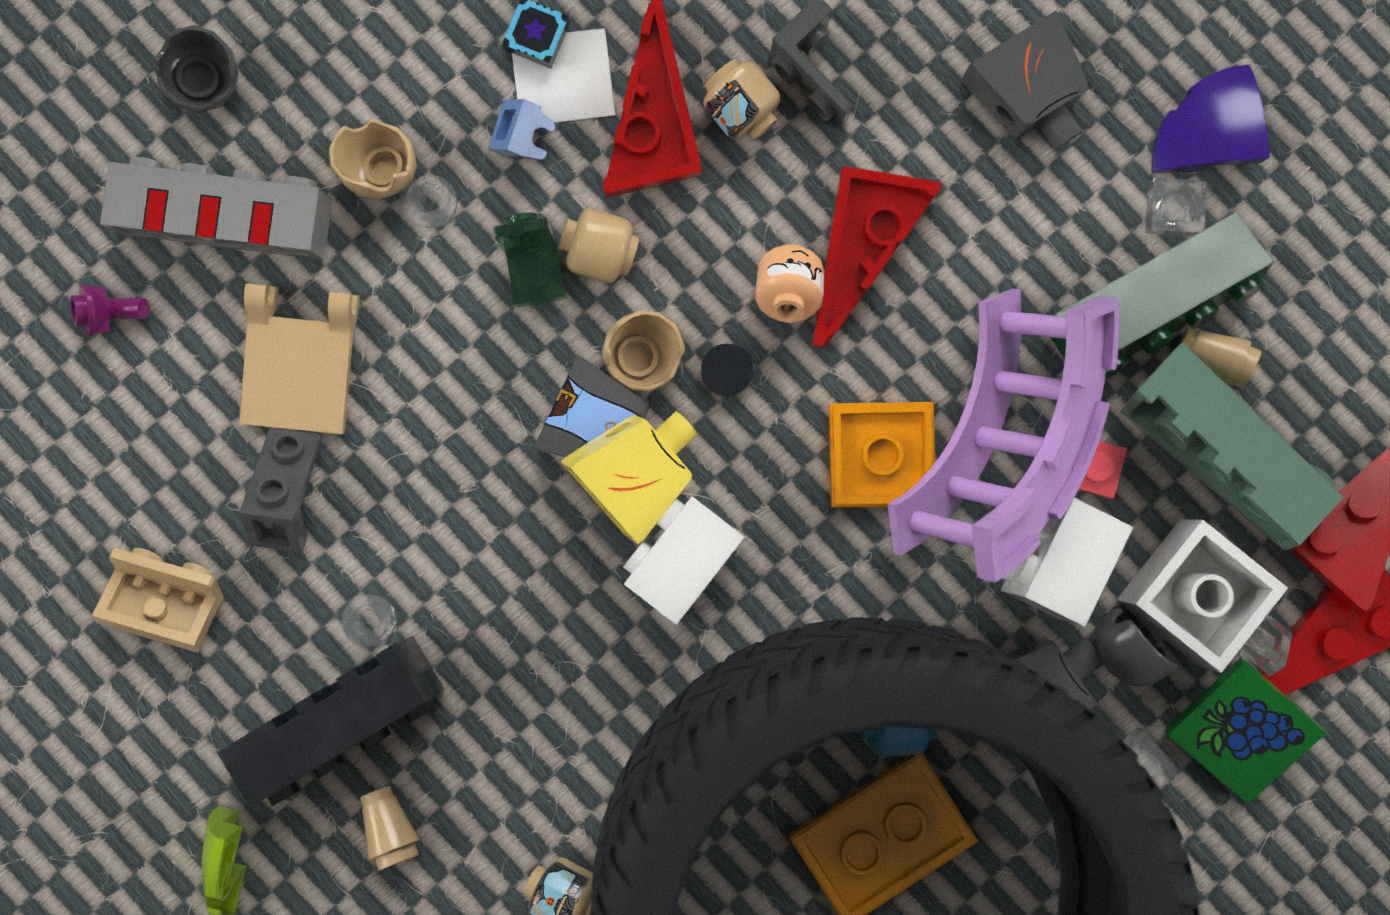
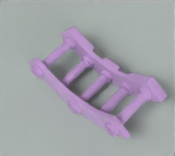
[887,288,1119,582]

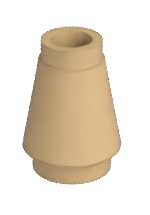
[1177,327,1261,389]
[360,786,420,871]

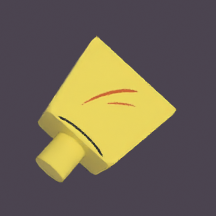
[560,411,697,545]

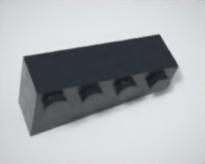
[217,636,445,808]

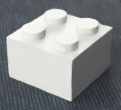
[623,497,744,625]
[1000,498,1133,627]
[1116,519,1288,673]

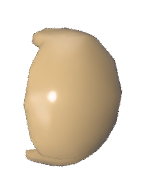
[329,119,417,200]
[602,310,685,392]

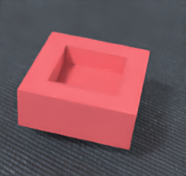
[1078,441,1128,499]

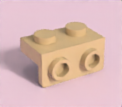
[92,548,224,653]

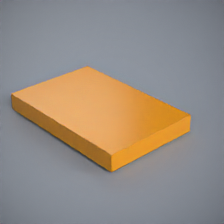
[788,754,979,915]

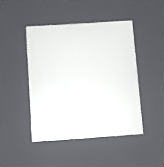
[512,28,615,123]

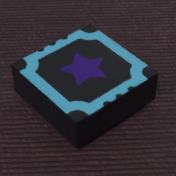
[502,0,570,68]

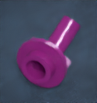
[70,284,150,336]

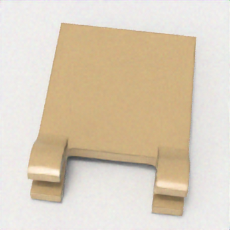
[239,283,360,435]

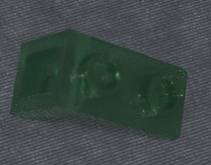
[493,213,567,308]

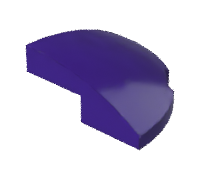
[1152,64,1270,174]

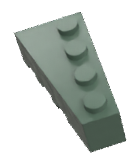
[1120,342,1344,551]

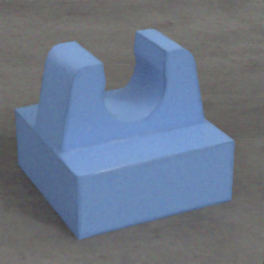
[488,99,555,159]

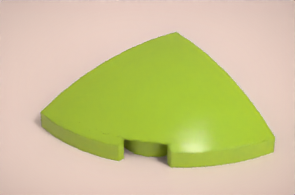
[202,805,247,915]

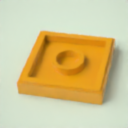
[828,402,935,508]

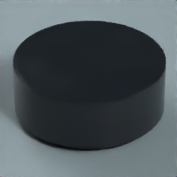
[701,344,753,397]

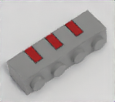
[100,157,333,260]

